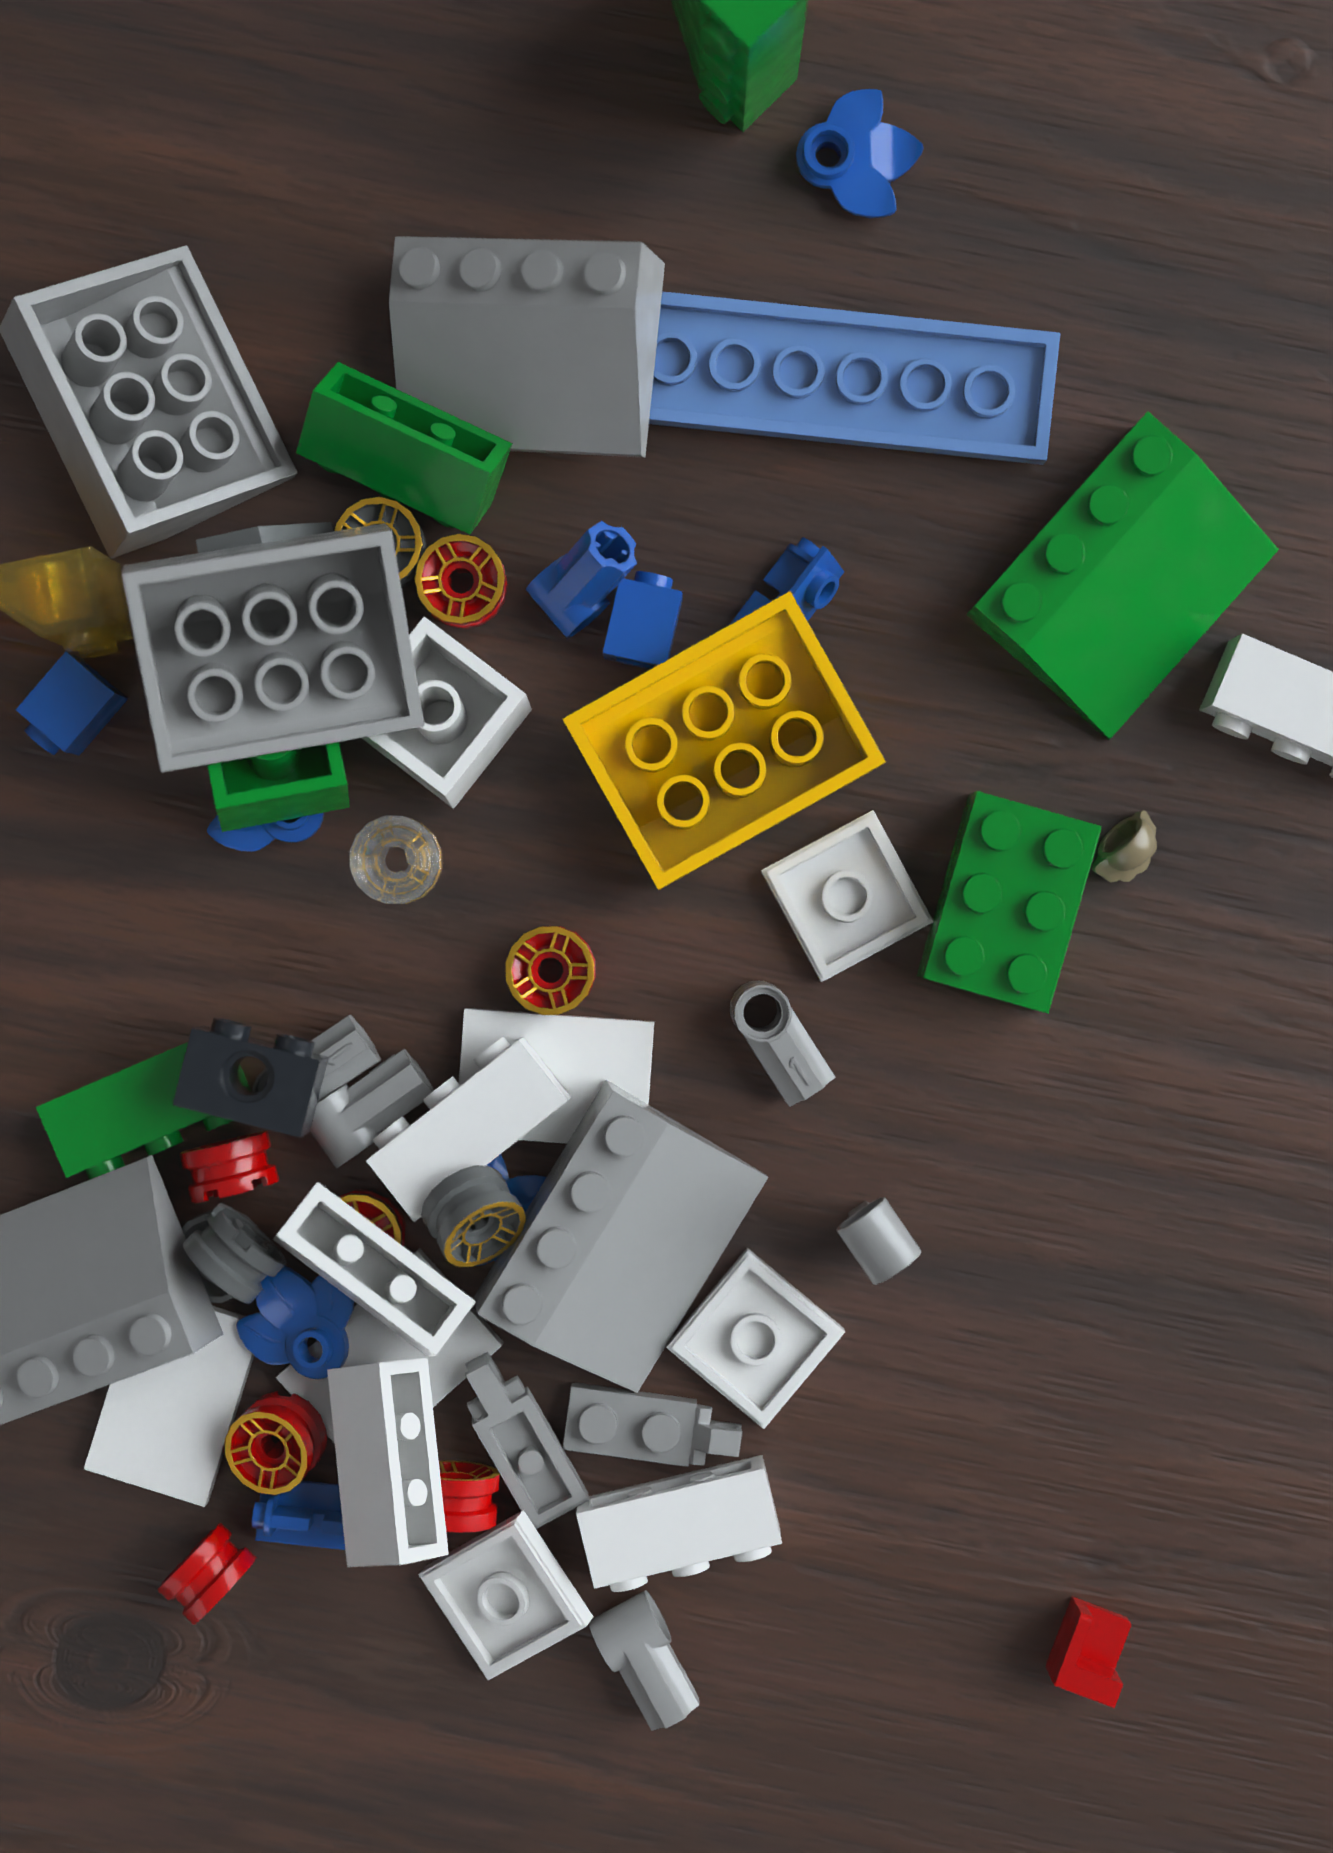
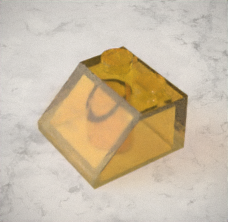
[0,546,134,658]

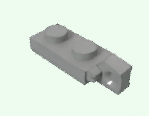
[465,1352,589,1529]
[563,1382,742,1467]

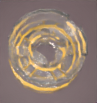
[350,816,443,904]

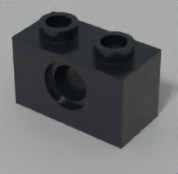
[172,1017,329,1138]

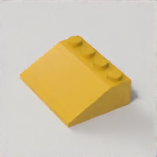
[563,591,886,890]

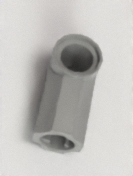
[730,981,836,1107]
[253,1015,382,1103]
[310,1049,434,1169]
[836,1197,922,1285]
[589,1590,699,1731]

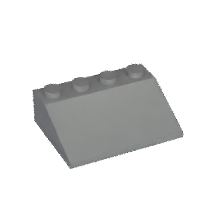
[389,236,665,458]
[0,245,298,559]
[122,523,425,772]
[474,1080,769,1393]
[0,1155,223,1425]

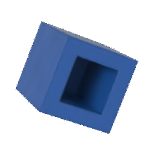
[603,571,683,669]
[16,651,128,756]

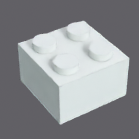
[362,617,532,809]

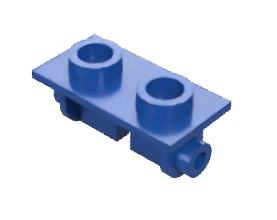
[729,537,844,625]
[252,1481,345,1550]

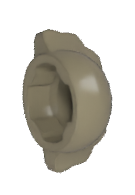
[1092,810,1157,882]

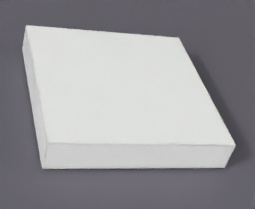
[761,810,933,982]
[666,1248,845,1429]
[418,1510,593,1680]

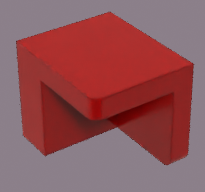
[1045,1596,1131,1708]

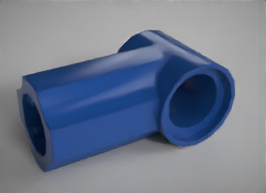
[526,521,637,639]

